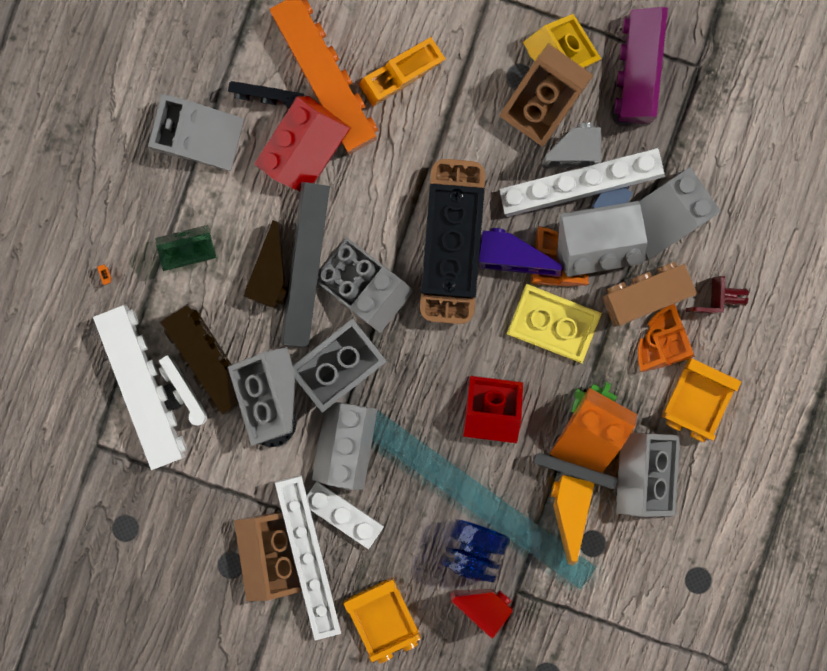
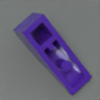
[479,228,562,277]

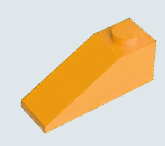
[551,475,594,566]

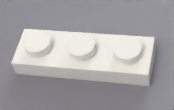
[307,481,384,549]

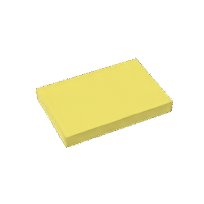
[506,284,602,364]

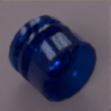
[441,519,510,583]

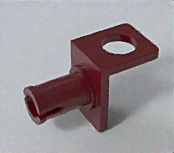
[686,276,749,314]

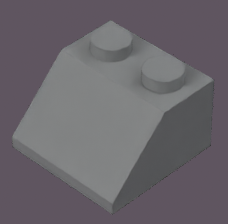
[542,123,601,168]

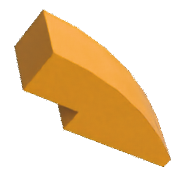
[358,37,446,107]

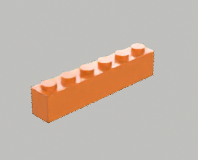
[269,0,379,155]

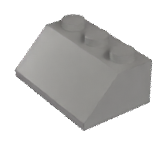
[557,201,647,277]
[293,319,387,413]
[312,402,378,490]
[616,432,680,517]

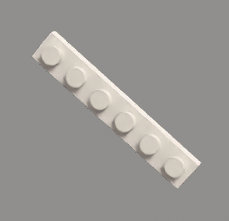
[500,148,665,217]
[275,475,341,640]

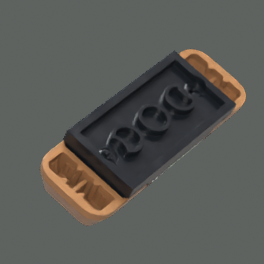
[420,159,485,324]

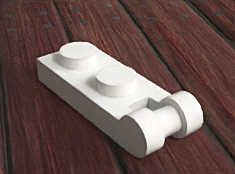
[158,355,208,426]

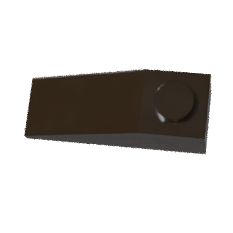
[243,220,287,309]

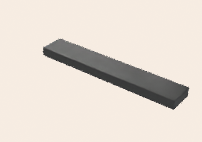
[280,182,330,347]

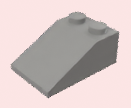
[639,167,721,260]
[228,347,295,446]

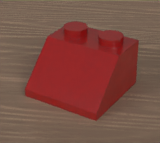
[463,376,523,443]

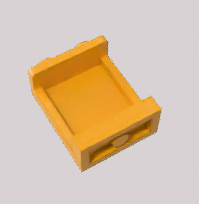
[661,358,742,443]
[343,577,421,664]

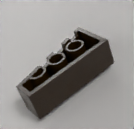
[160,304,239,415]

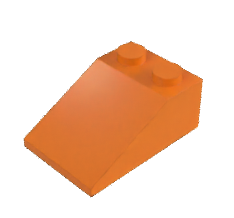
[550,388,637,473]

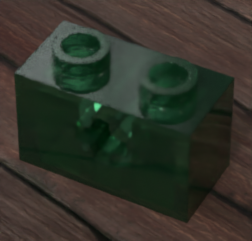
[155,225,216,271]

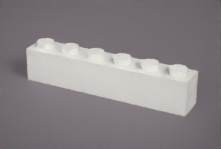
[93,305,187,470]

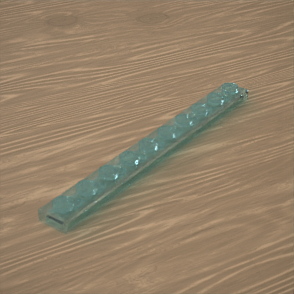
[372,410,597,589]

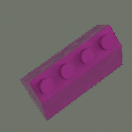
[614,7,668,125]

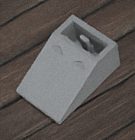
[148,94,245,171]
[317,238,414,333]

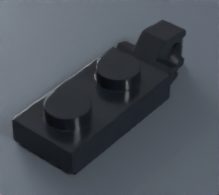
[228,81,304,109]

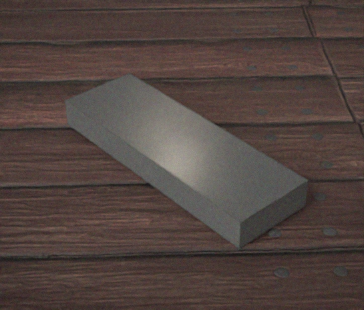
[534,453,618,489]

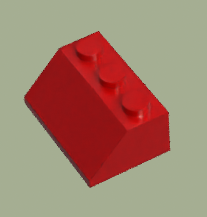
[254,96,351,192]

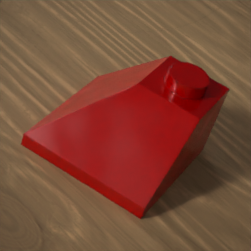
[450,589,513,639]

